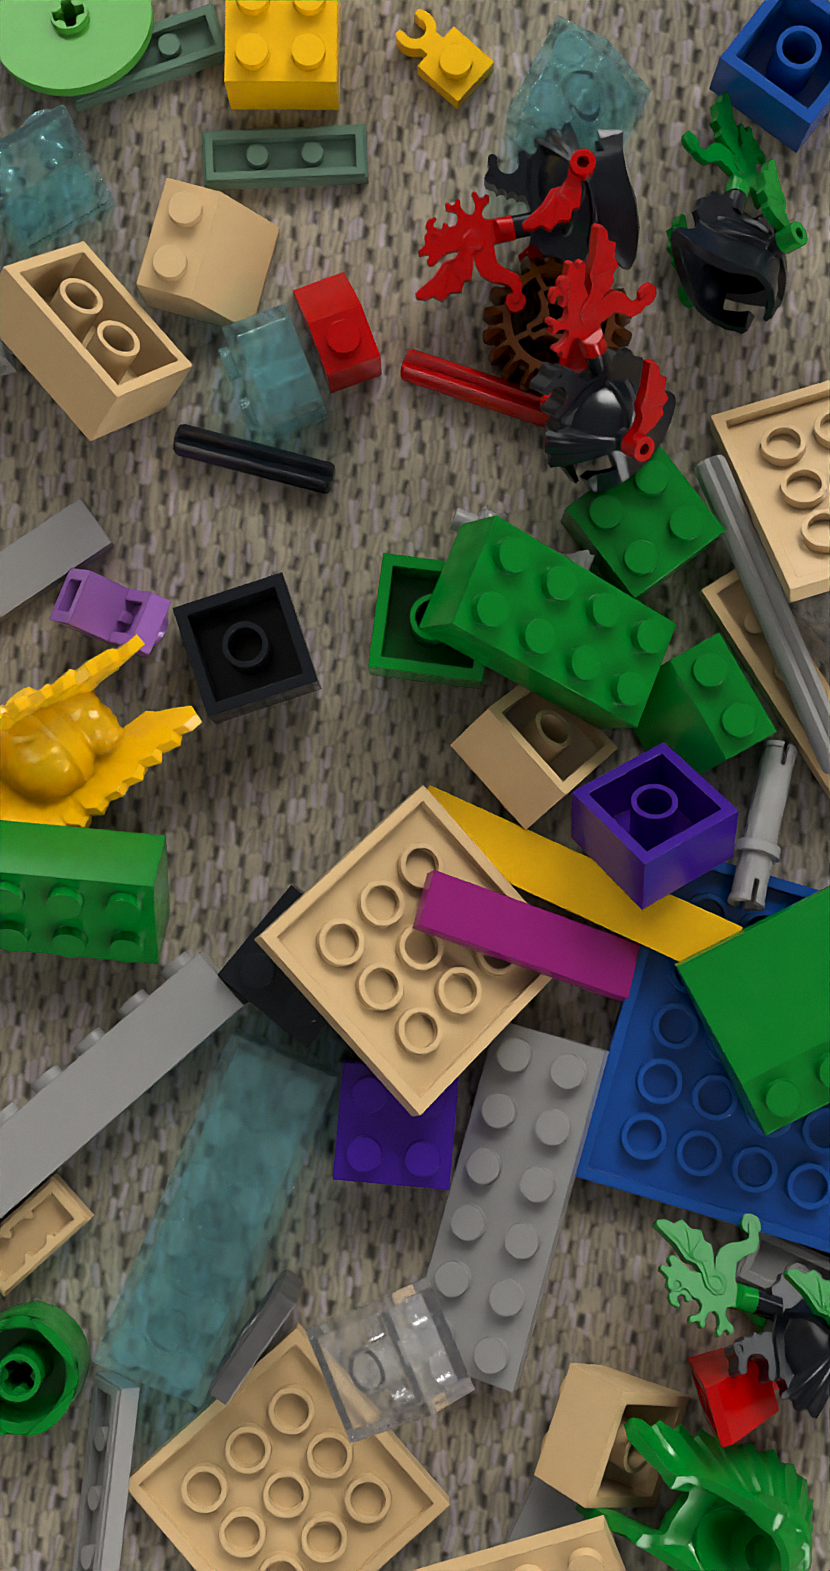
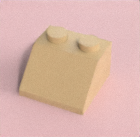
[136,178,280,333]
[450,685,618,830]
[534,1363,690,1508]

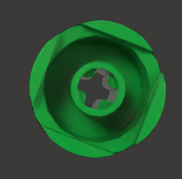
[0,1300,91,1437]

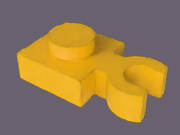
[395,9,494,109]

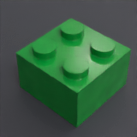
[560,445,726,601]
[368,553,485,690]

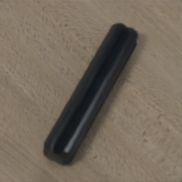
[173,424,336,494]

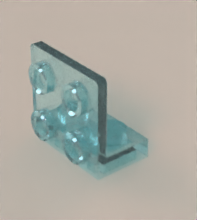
[0,105,116,259]

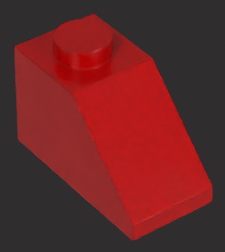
[292,272,382,394]
[688,1347,779,1448]

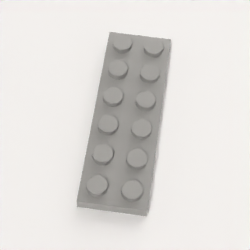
[405,1022,609,1393]

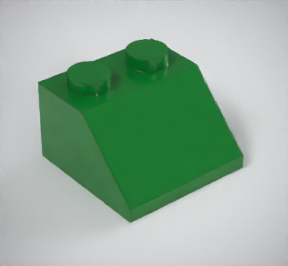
[631,632,777,775]

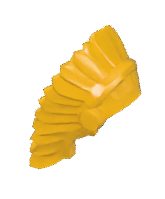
[0,634,202,828]

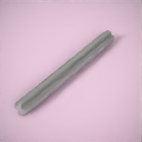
[695,455,830,774]

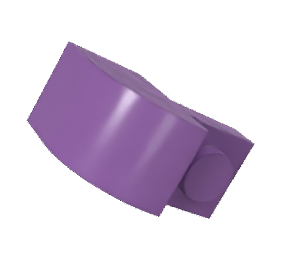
[49,568,171,658]

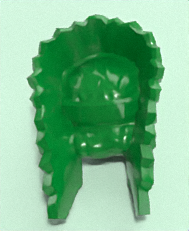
[575,1417,814,1571]

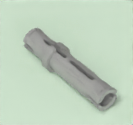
[727,740,798,911]

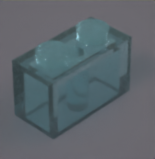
[218,303,328,444]

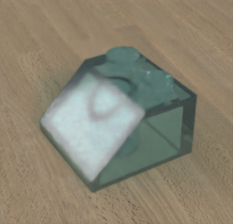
[504,15,651,154]

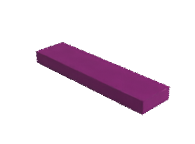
[412,870,640,1001]

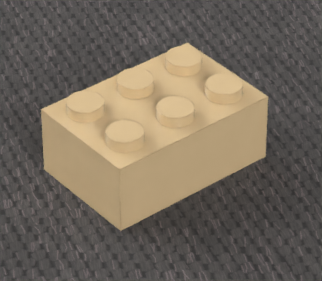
[0,241,193,441]

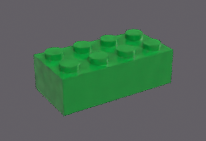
[418,515,676,729]
[0,820,170,964]

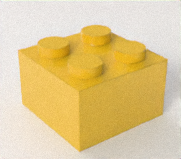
[224,0,341,110]

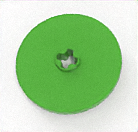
[0,0,154,96]

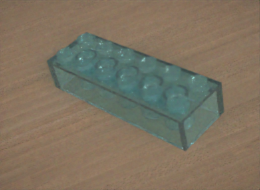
[93,1029,341,1408]

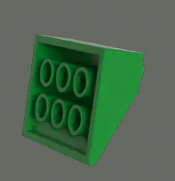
[674,885,830,1135]

